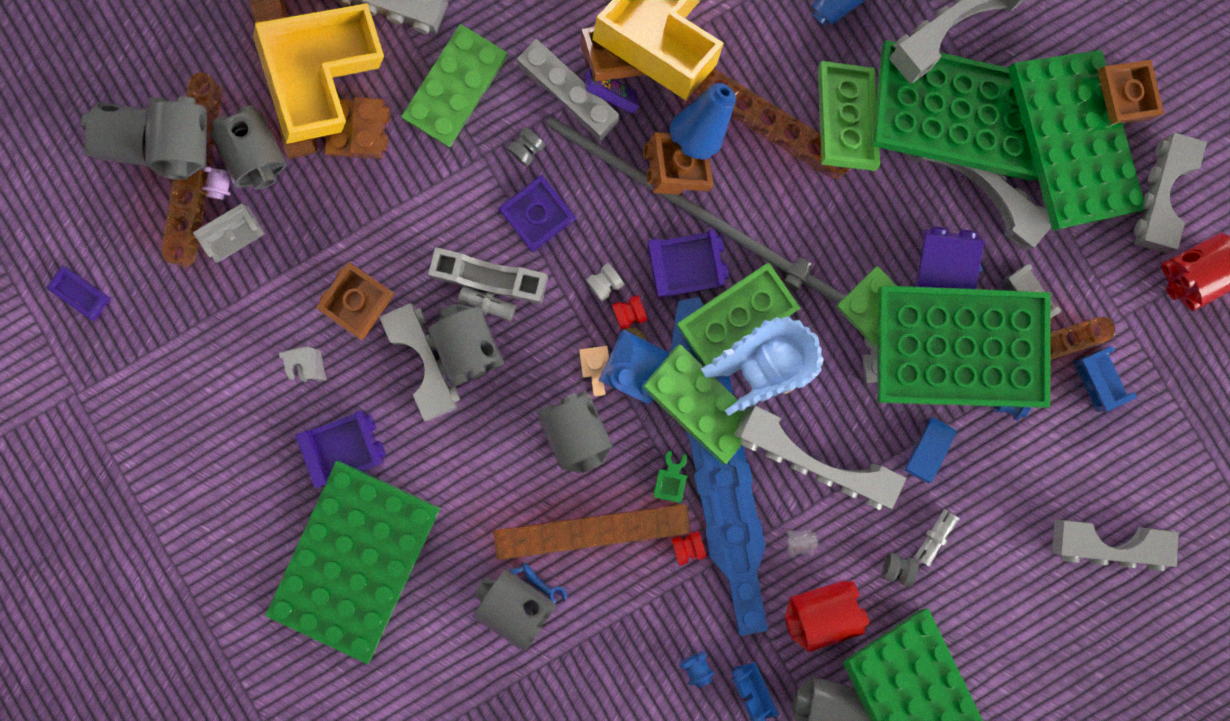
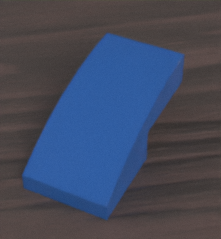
[904,417,957,484]

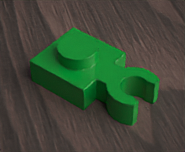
[653,451,687,503]

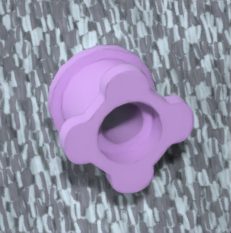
[201,167,231,200]

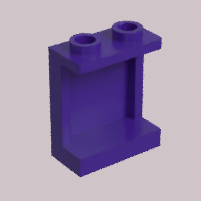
[913,226,984,289]
[647,229,729,299]
[296,410,386,488]

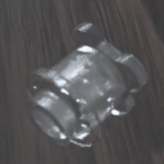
[786,527,818,558]

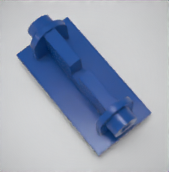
[732,662,779,721]

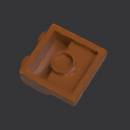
[579,26,646,81]
[1098,60,1164,124]
[325,97,390,159]
[643,132,714,195]
[316,261,395,340]

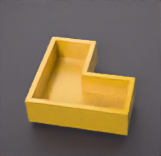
[592,0,724,100]
[253,3,384,144]

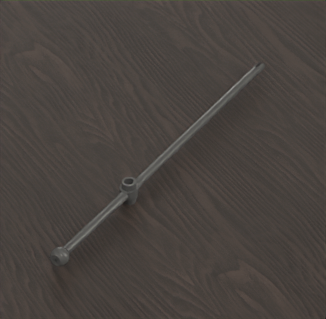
[547,117,845,304]

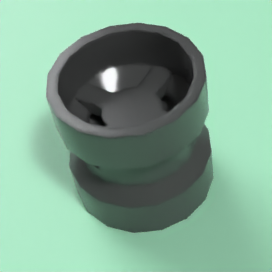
[507,127,546,167]
[882,552,919,587]

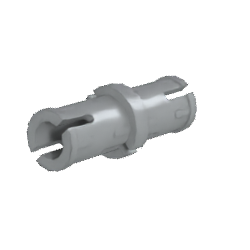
[458,286,517,322]
[914,509,960,567]

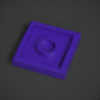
[498,175,576,253]

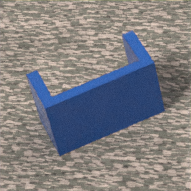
[1073,346,1137,412]

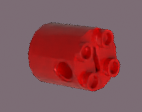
[1161,233,1230,312]
[784,580,869,652]

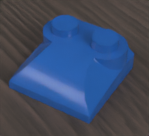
[598,329,670,405]

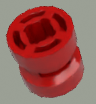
[612,295,648,331]
[671,531,707,566]

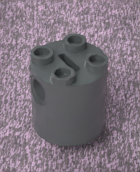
[145,97,207,180]
[81,102,148,167]
[210,105,287,190]
[428,303,505,387]
[537,390,613,473]
[472,568,557,651]
[792,676,870,721]

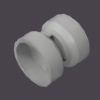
[585,263,624,302]

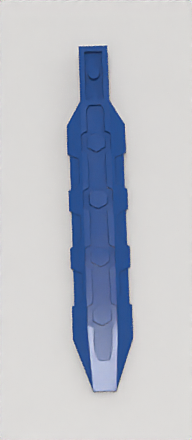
[670,297,768,636]

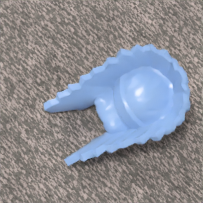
[701,316,824,416]

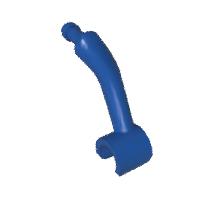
[509,562,567,604]

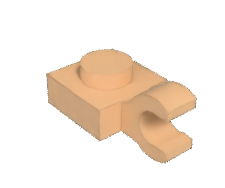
[579,346,609,397]

